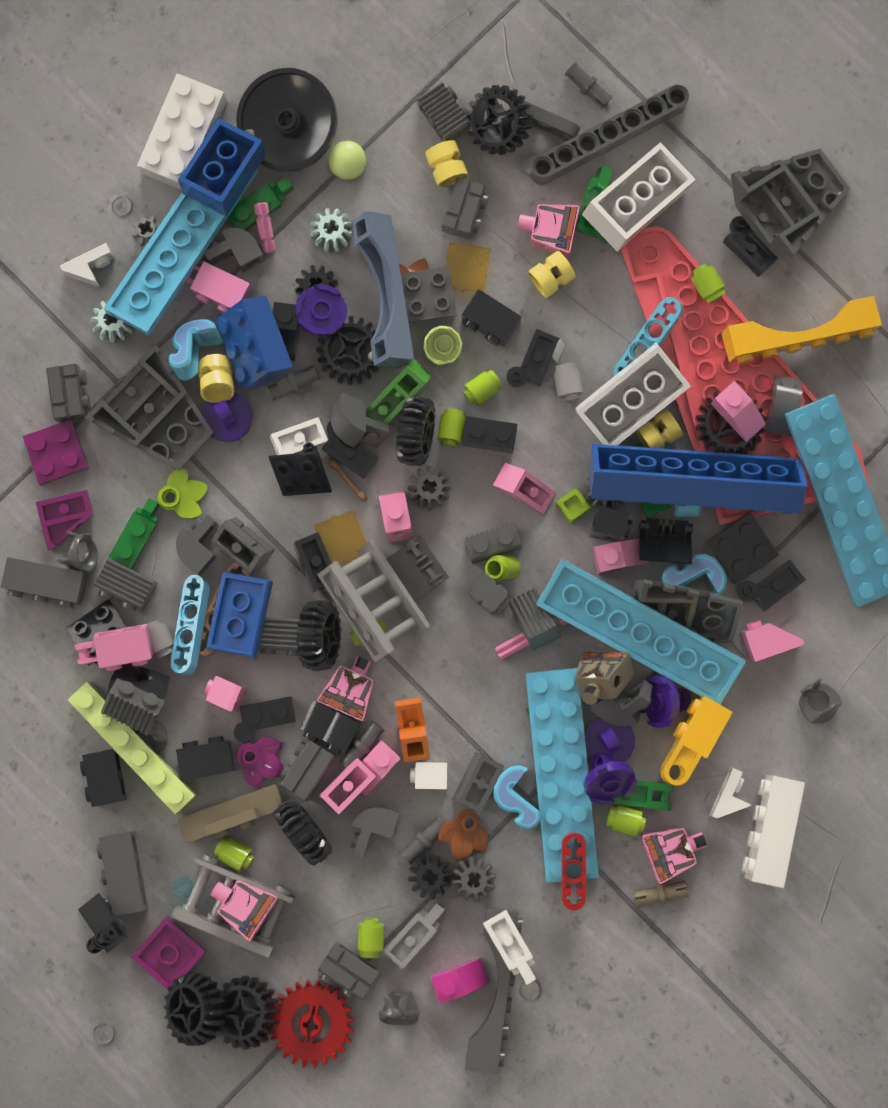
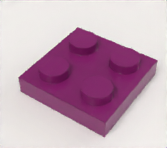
[23,420,89,486]
[131,916,207,990]

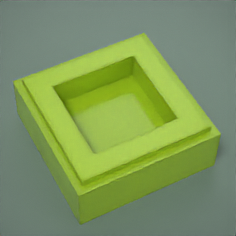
[555,487,591,524]

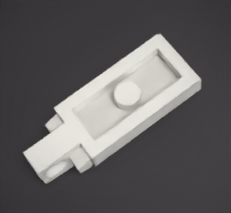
[483,910,536,984]

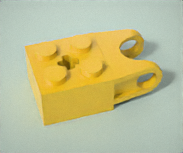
[660,696,733,785]

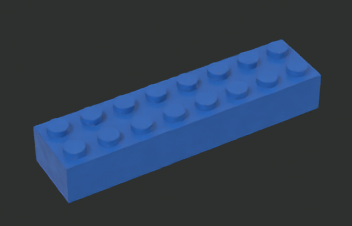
[588,444,807,514]

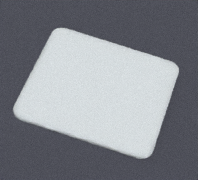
[552,339,565,363]

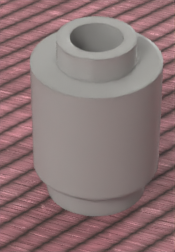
[553,363,583,402]
[147,620,174,661]

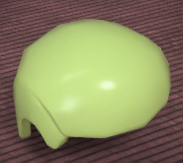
[328,141,367,180]
[423,326,463,365]

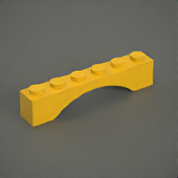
[721,296,882,364]

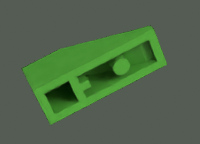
[366,359,432,424]

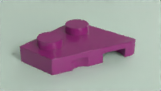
[36,490,94,550]

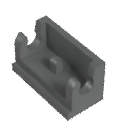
[453,752,504,813]

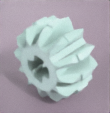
[310,208,353,252]
[90,301,133,343]

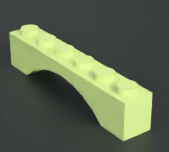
[68,682,198,814]

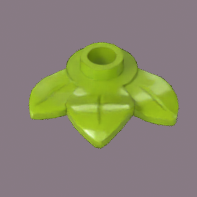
[157,468,208,519]

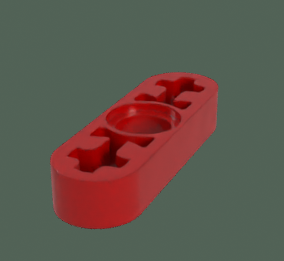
[561,832,586,911]

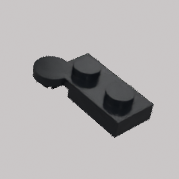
[723,216,778,277]
[506,329,560,387]
[322,421,379,479]
[737,560,806,612]
[234,696,296,742]

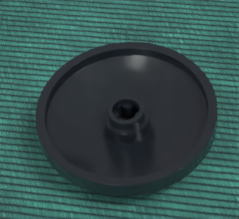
[236,68,338,172]

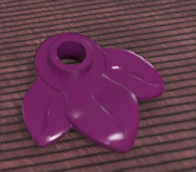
[236,737,284,788]

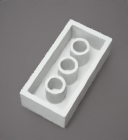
[137,73,227,190]
[582,142,696,252]
[575,343,691,445]
[742,775,805,888]

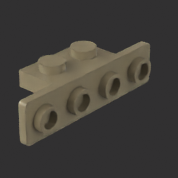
[178,784,283,843]

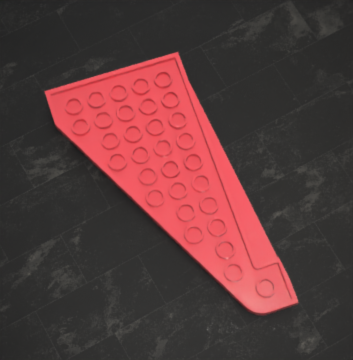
[621,226,870,526]

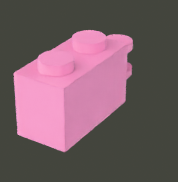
[185,261,252,313]
[74,624,153,671]

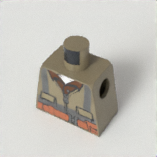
[575,651,635,705]

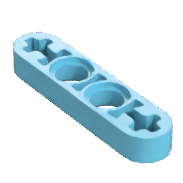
[613,297,684,376]
[171,574,210,676]

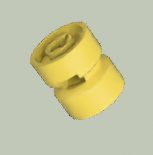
[425,140,468,188]
[528,251,576,299]
[198,354,234,403]
[635,408,683,449]

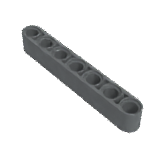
[531,84,689,185]

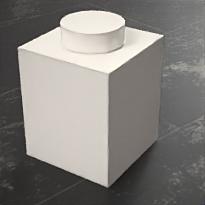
[410,762,447,789]

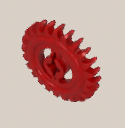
[270,979,355,1068]

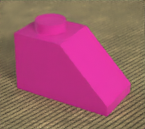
[431,957,490,1004]

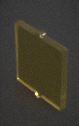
[445,242,491,292]
[314,510,366,564]

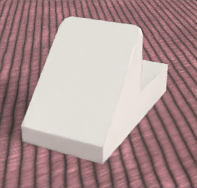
[60,243,114,287]
[270,417,328,455]
[709,767,751,818]

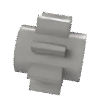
[131,215,160,247]

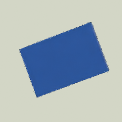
[206,572,273,658]

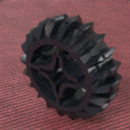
[465,85,533,155]
[316,316,379,386]
[695,392,766,455]
[395,396,436,466]
[296,600,342,671]
[274,798,332,866]
[163,972,227,1046]
[217,976,281,1050]

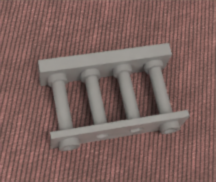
[317,539,430,662]
[171,854,295,958]

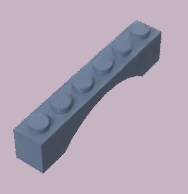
[352,211,414,368]

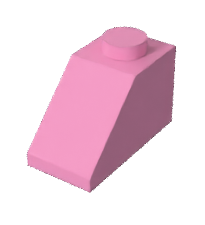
[711,381,766,442]
[493,463,556,514]
[592,539,649,575]
[740,620,804,662]
[204,676,247,712]
[361,740,401,796]
[319,758,376,814]

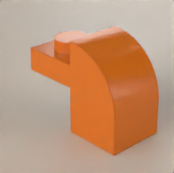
[395,698,430,762]

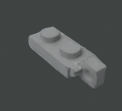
[383,902,445,970]

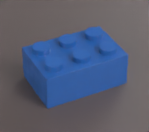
[178,118,266,216]
[215,296,293,391]

